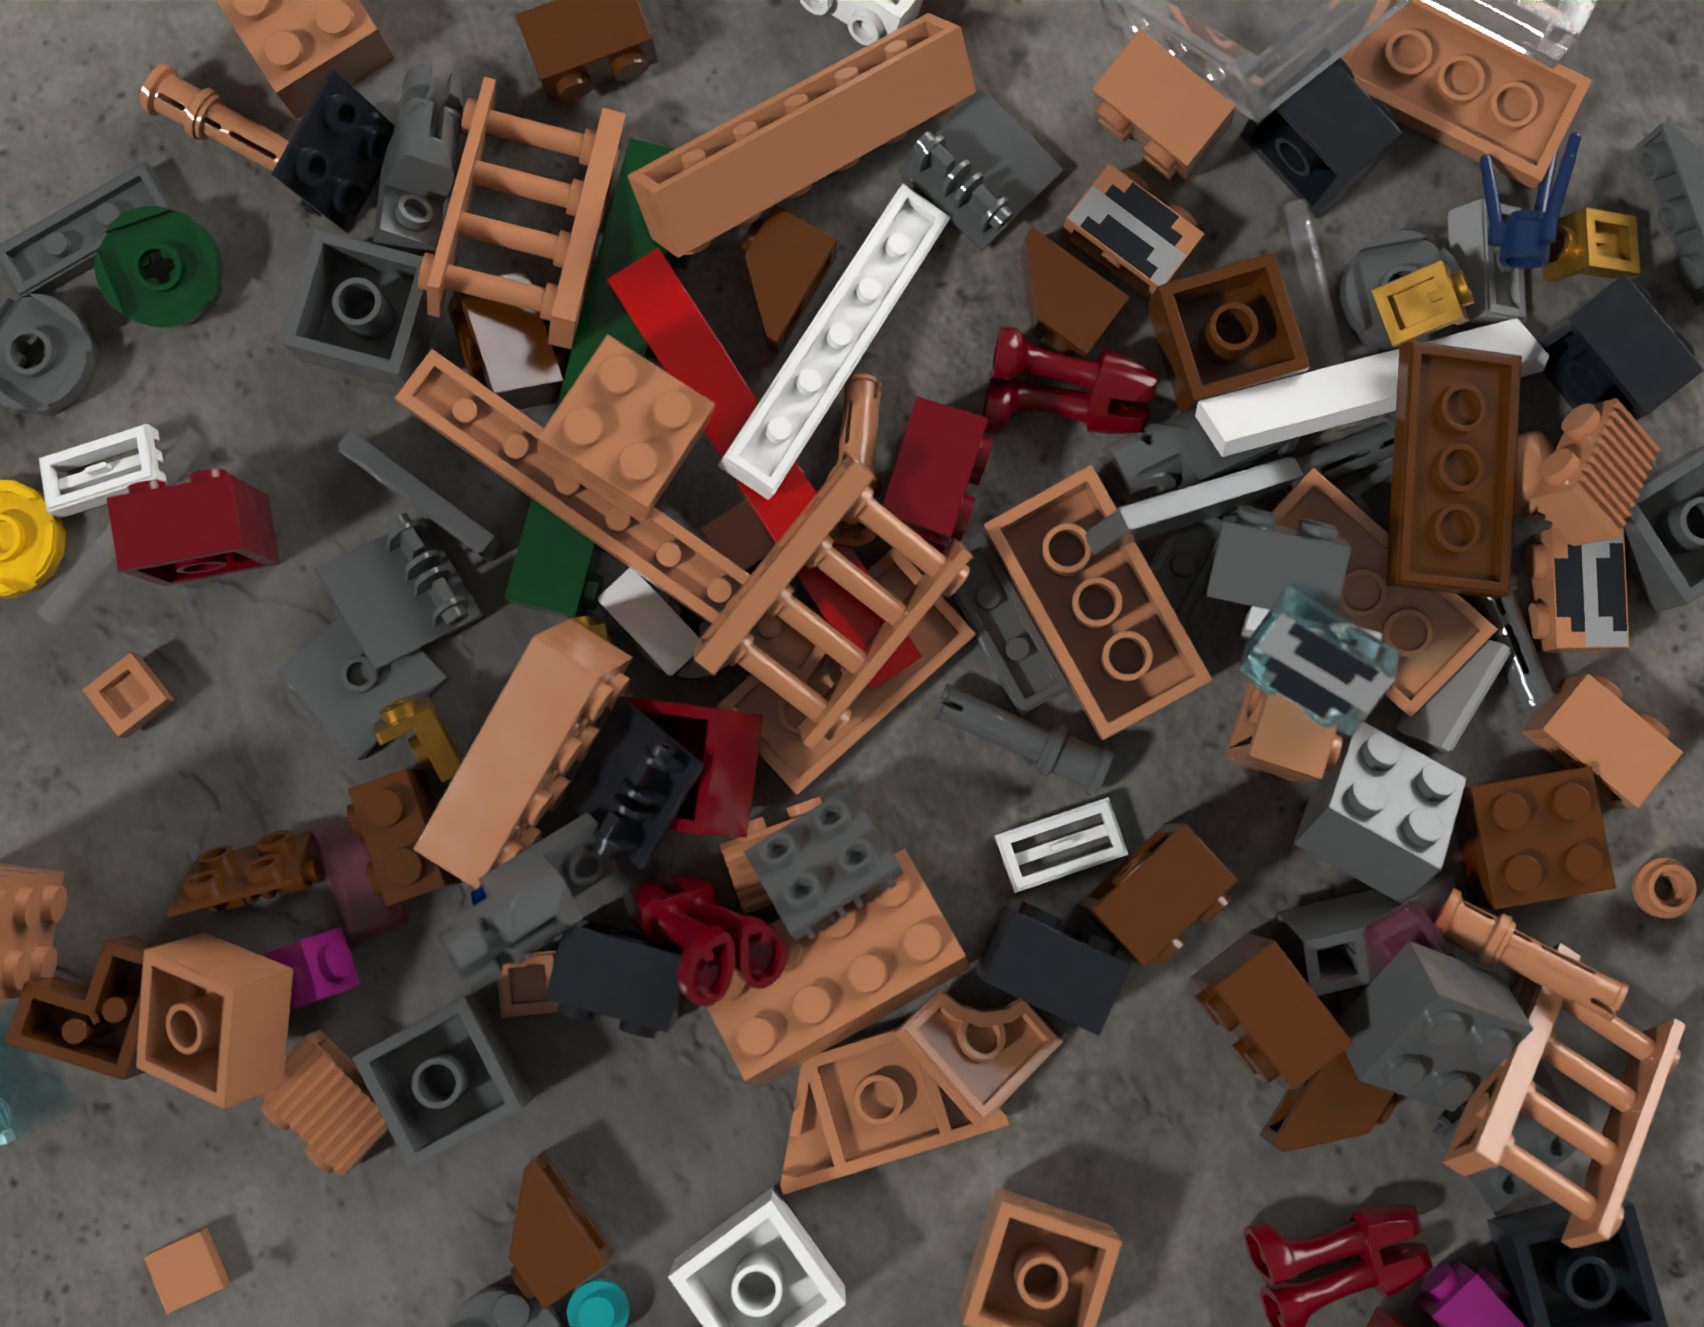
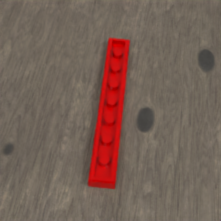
[607,248,922,691]

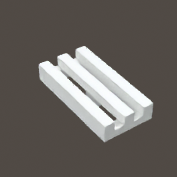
[39,424,167,519]
[994,797,1129,893]

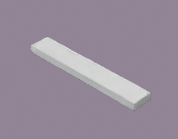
[718,183,951,500]
[1195,318,1549,457]

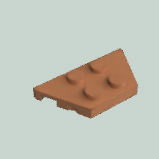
[780,1026,1009,1195]

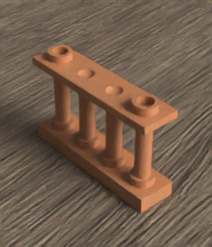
[418,77,626,349]
[694,453,973,750]
[1442,943,1686,1249]

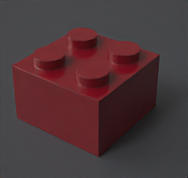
[882,396,994,553]
[106,469,280,587]
[622,696,763,837]

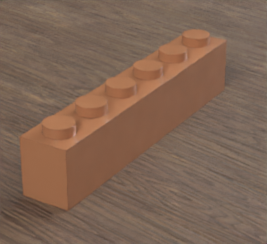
[627,13,976,258]

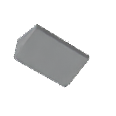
[1448,199,1526,325]
[1395,640,1511,754]

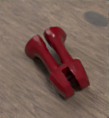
[983,326,1160,434]
[624,873,788,1007]
[1244,1204,1433,1327]

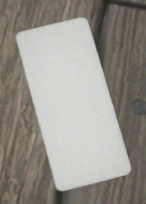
[598,568,700,676]

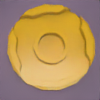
[0,480,66,599]

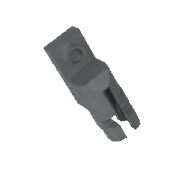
[373,64,465,257]
[1099,407,1301,504]
[438,813,619,993]

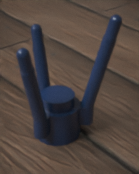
[1480,132,1581,269]

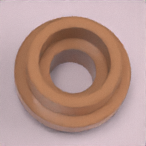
[1632,858,1697,919]

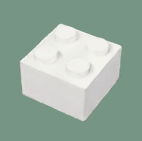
[668,1186,846,1327]

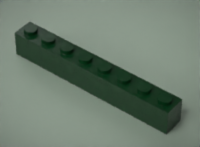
[505,138,692,619]

